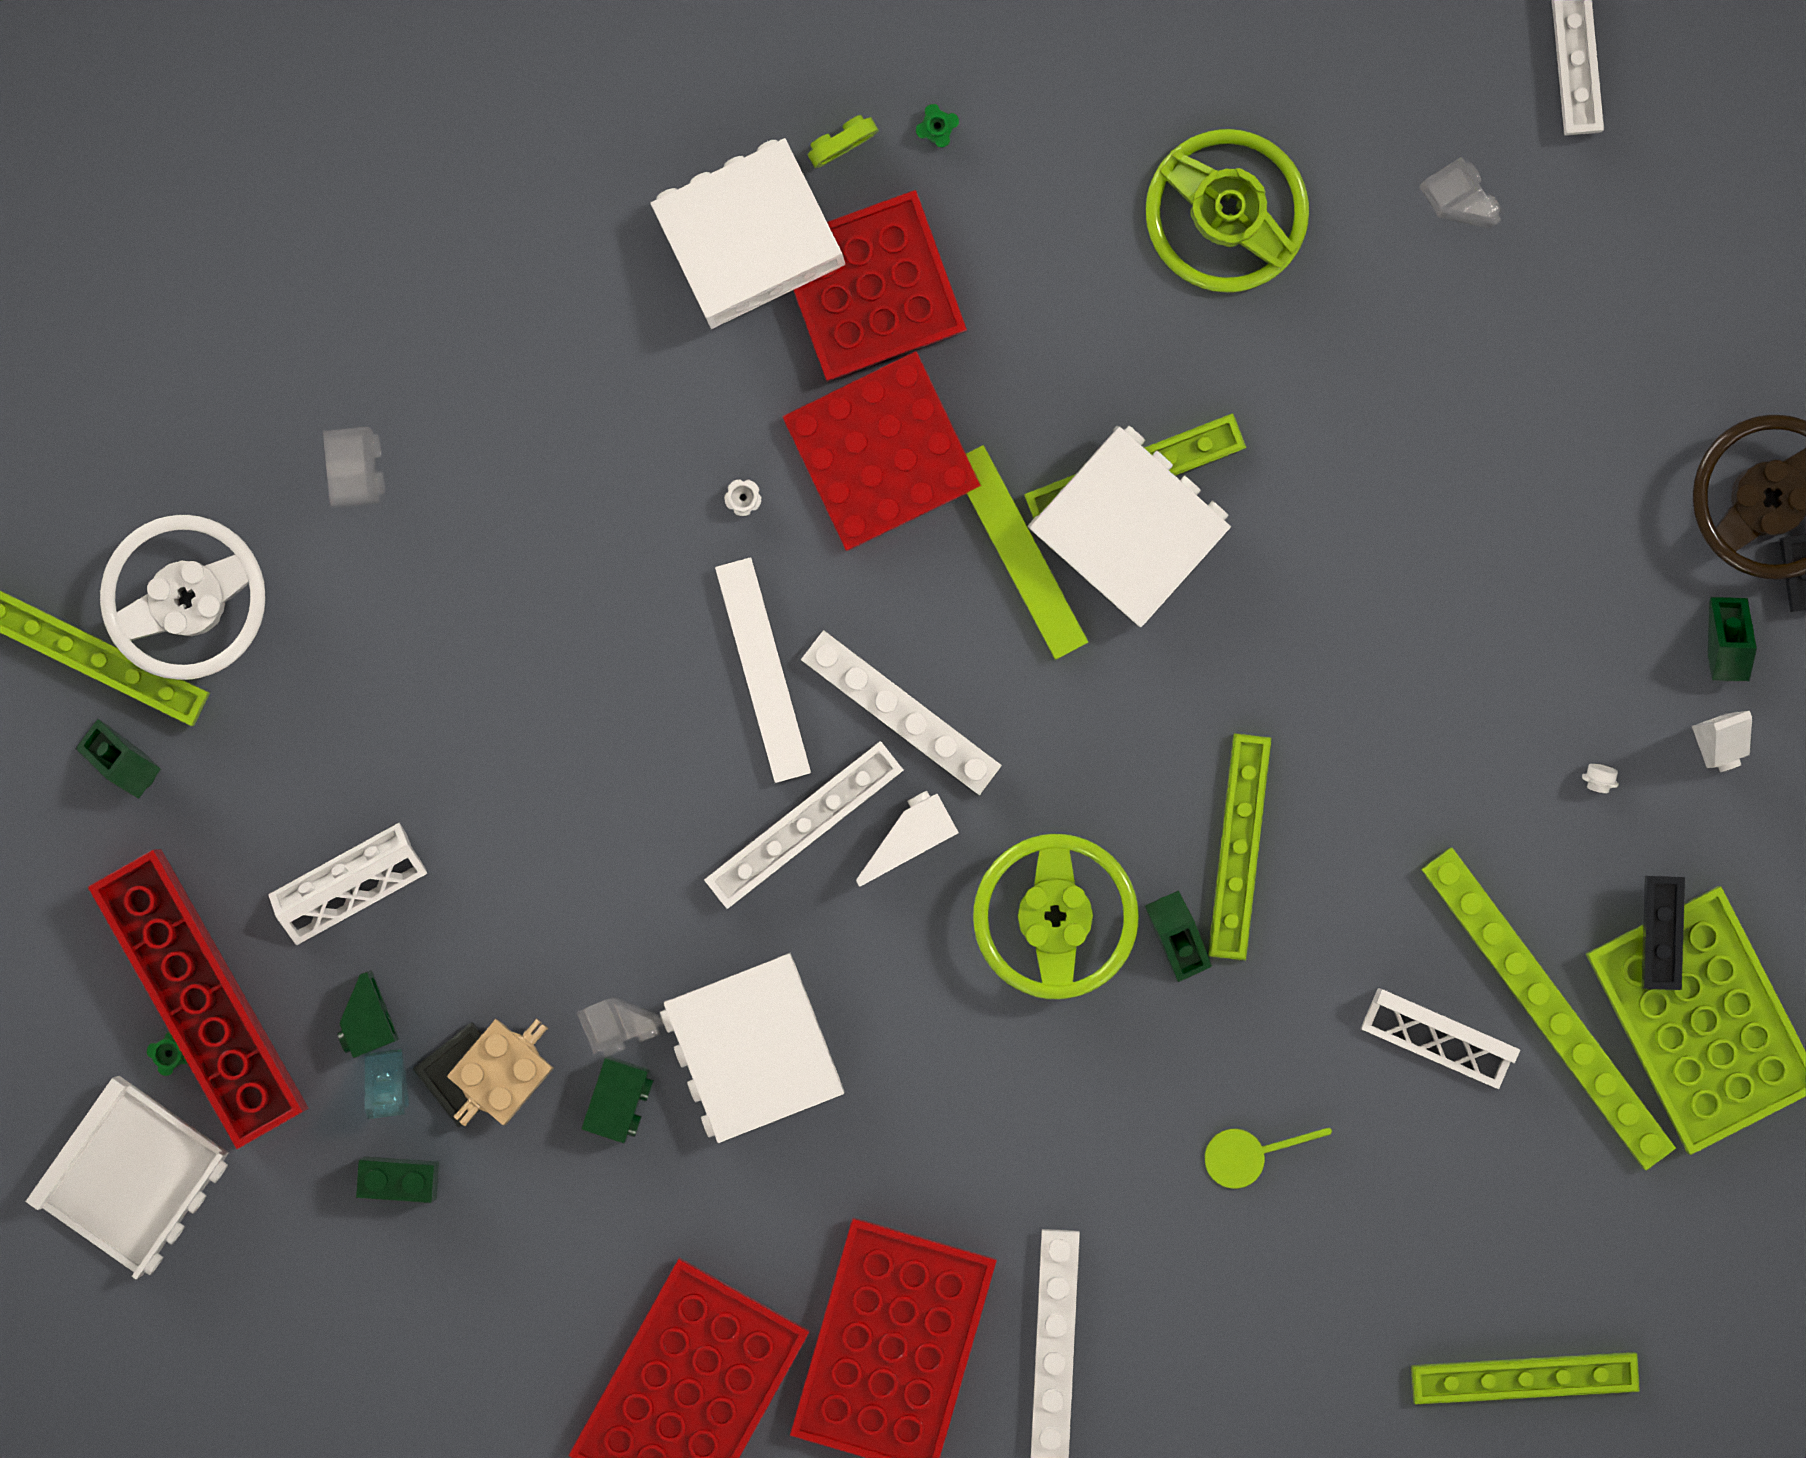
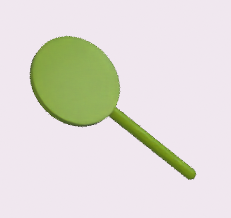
[1205,1128,1332,1189]

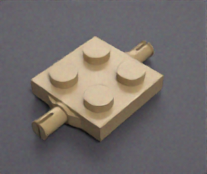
[447,1018,554,1126]

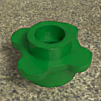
[916,104,959,148]
[147,1032,188,1076]

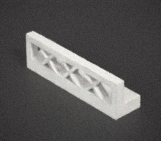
[268,823,427,946]
[1360,988,1520,1089]

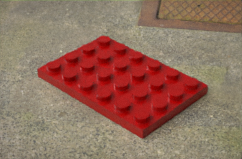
[790,1217,997,1458]
[568,1257,810,1458]

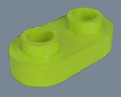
[807,115,879,168]

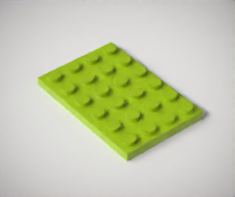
[1586,886,1806,1155]

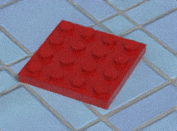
[793,190,967,382]
[782,351,981,551]

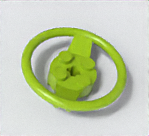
[1146,129,1309,292]
[973,834,1139,999]

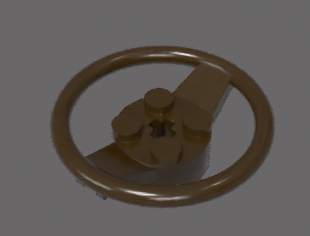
[1693,415,1806,579]

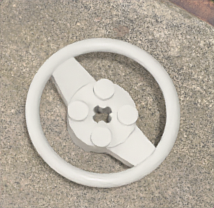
[100,515,265,680]

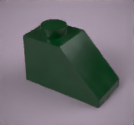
[1708,597,1757,682]
[75,719,161,799]
[1145,890,1212,982]
[337,970,399,1058]

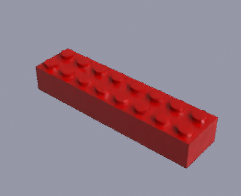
[88,849,309,1149]

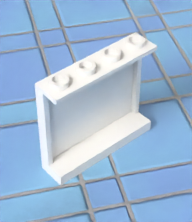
[650,138,846,329]
[1027,426,1231,627]
[660,952,845,1143]
[25,1076,229,1279]

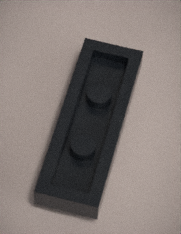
[1641,876,1685,990]

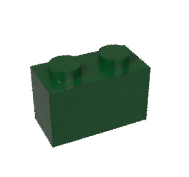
[581,1056,654,1144]
[356,1156,439,1203]

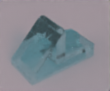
[365,1049,409,1119]

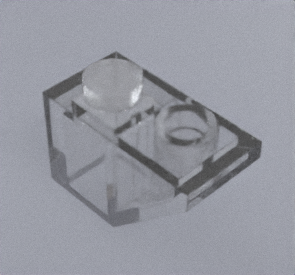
[1419,157,1502,229]
[577,996,664,1057]

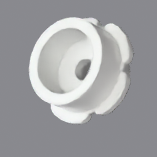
[724,479,761,516]
[1582,764,1619,793]

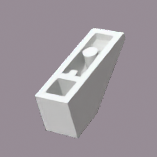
[1692,711,1752,772]
[856,791,959,886]

